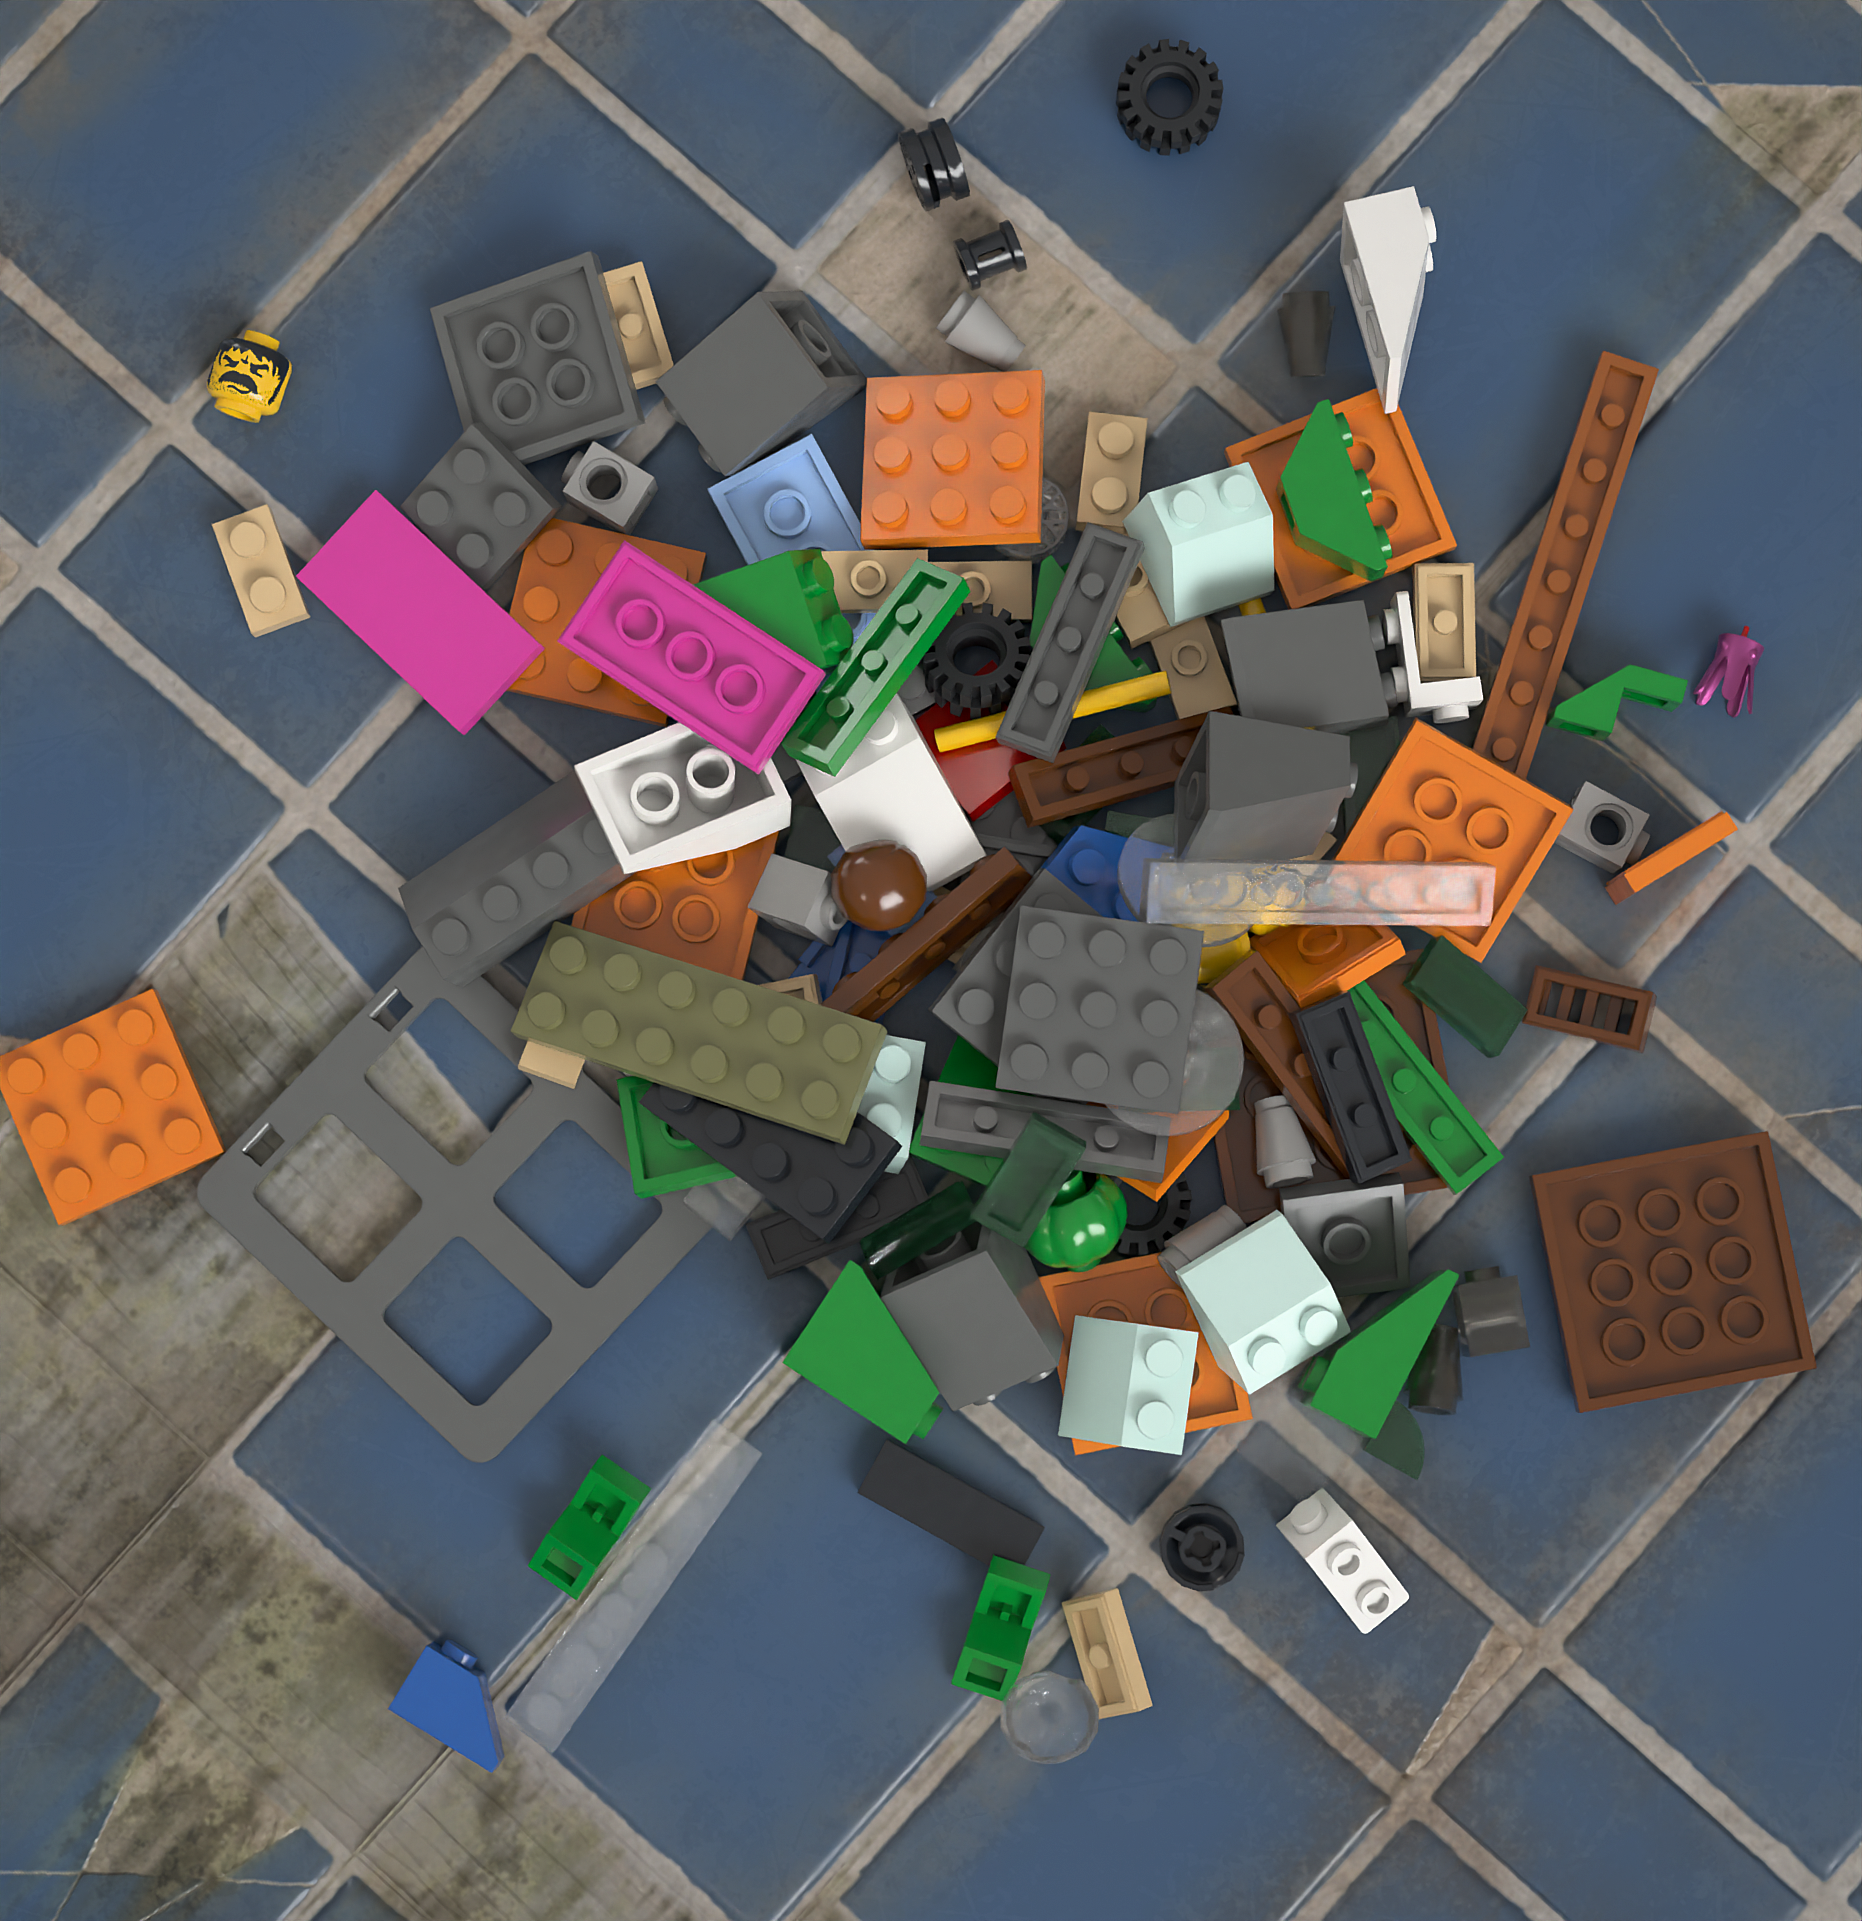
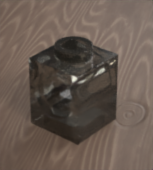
[1451,1266,1530,1357]

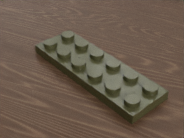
[511,921,888,1145]

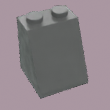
[655,291,867,476]
[1221,600,1398,735]
[1174,711,1358,881]
[880,1192,1064,1411]

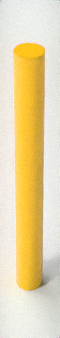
[934,670,1172,753]

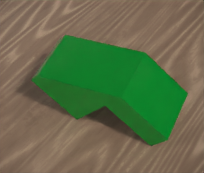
[1545,664,1688,741]
[528,1454,652,1601]
[951,1555,1051,1703]

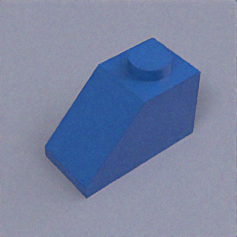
[388,1639,505,1773]

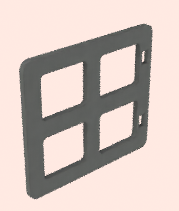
[197,946,720,1463]

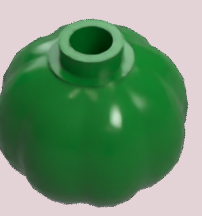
[1012,1165,1128,1272]

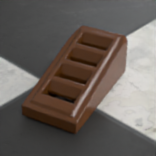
[1522,965,1657,1053]

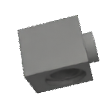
[561,441,658,535]
[1554,781,1650,874]
[748,853,847,947]

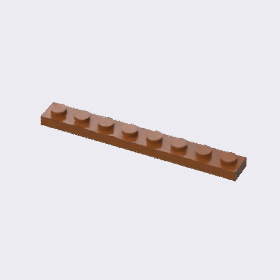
[1471,351,1659,780]

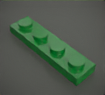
[781,558,971,777]
[1347,980,1504,1195]

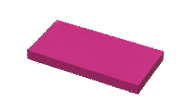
[296,490,545,735]
[557,540,826,775]

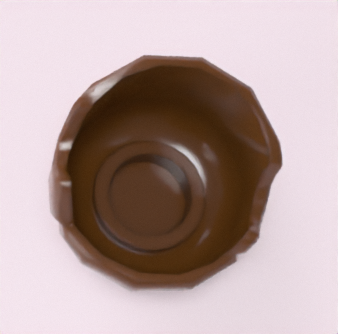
[831,839,927,931]

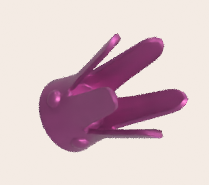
[1693,625,1764,718]

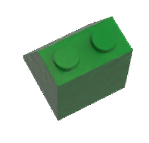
[693,549,854,675]
[782,1260,943,1444]

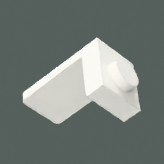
[1382,591,1483,723]
[1276,1487,1409,1634]

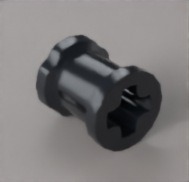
[953,220,1027,291]

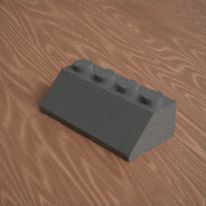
[398,770,637,988]

